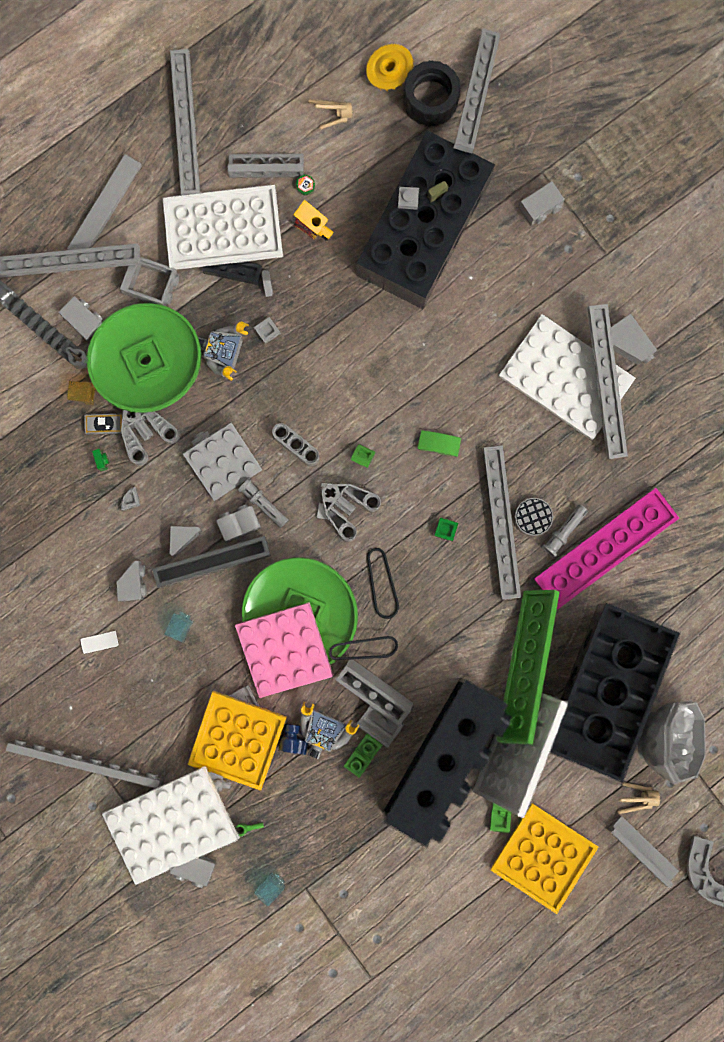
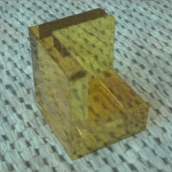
[67,381,95,405]

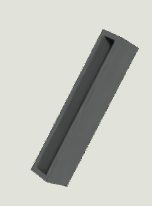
[152,536,271,588]

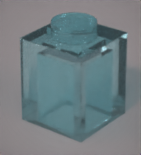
[164,611,194,642]
[254,872,285,906]

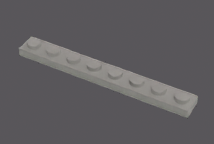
[454,29,500,153]
[170,49,200,196]
[0,244,140,278]
[587,304,628,459]
[483,446,521,600]
[6,739,162,788]

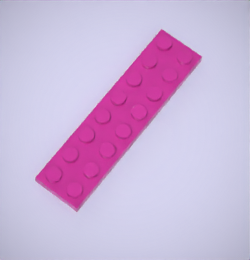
[534,488,679,610]

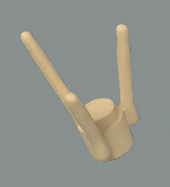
[308,100,352,129]
[617,782,660,814]

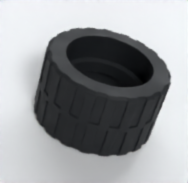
[403,60,461,126]

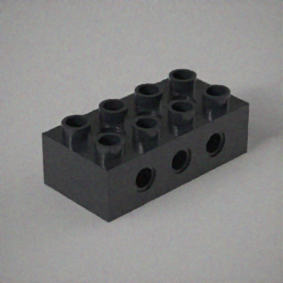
[357,130,495,309]
[549,603,681,783]
[382,678,512,848]

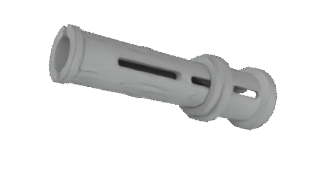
[238,478,289,529]
[541,504,589,557]

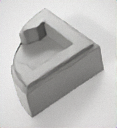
[262,270,273,297]
[121,487,141,511]

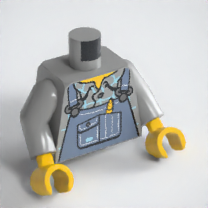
[198,322,249,381]
[300,701,359,759]

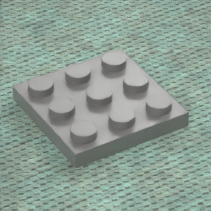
[183,421,262,501]

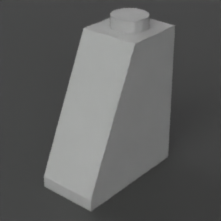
[611,314,657,365]

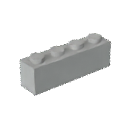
[336,660,413,726]

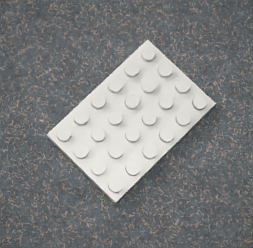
[163,185,283,269]
[499,314,636,440]
[472,694,568,817]
[102,766,239,885]

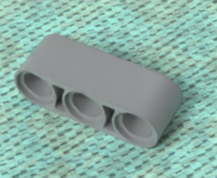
[272,423,320,466]

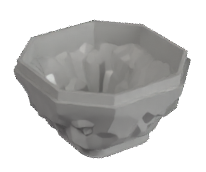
[638,700,705,784]

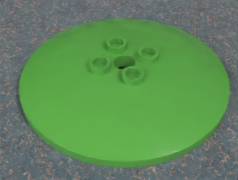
[87,303,201,413]
[242,557,358,665]

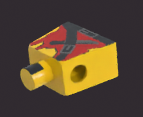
[290,200,334,241]

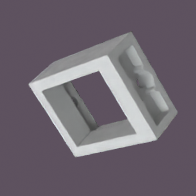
[120,257,179,306]

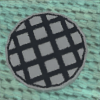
[514,498,553,536]

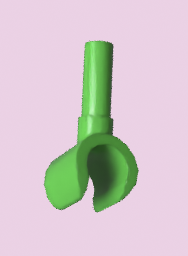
[235,823,264,836]

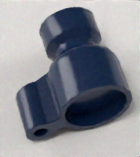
[278,724,308,755]

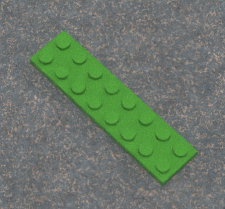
[496,590,560,745]

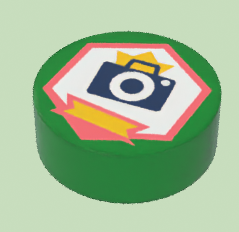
[296,175,315,195]

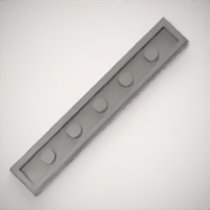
[67,155,142,250]

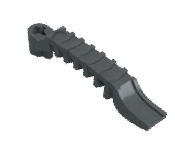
[0,280,88,369]

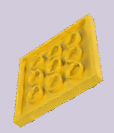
[188,691,287,791]
[490,803,598,914]

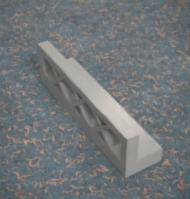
[228,154,304,178]
[607,815,679,888]

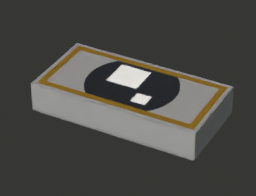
[85,414,123,435]

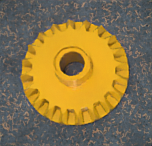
[366,44,414,91]

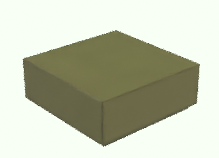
[427,181,448,203]

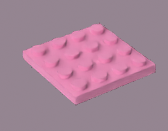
[235,602,333,698]

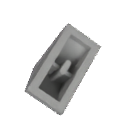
[170,526,203,557]

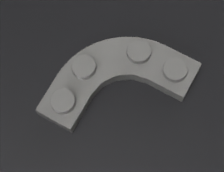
[687,835,724,907]

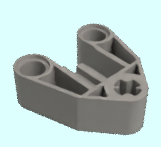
[121,410,180,466]
[322,484,381,542]

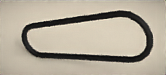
[367,548,399,619]
[329,636,398,660]

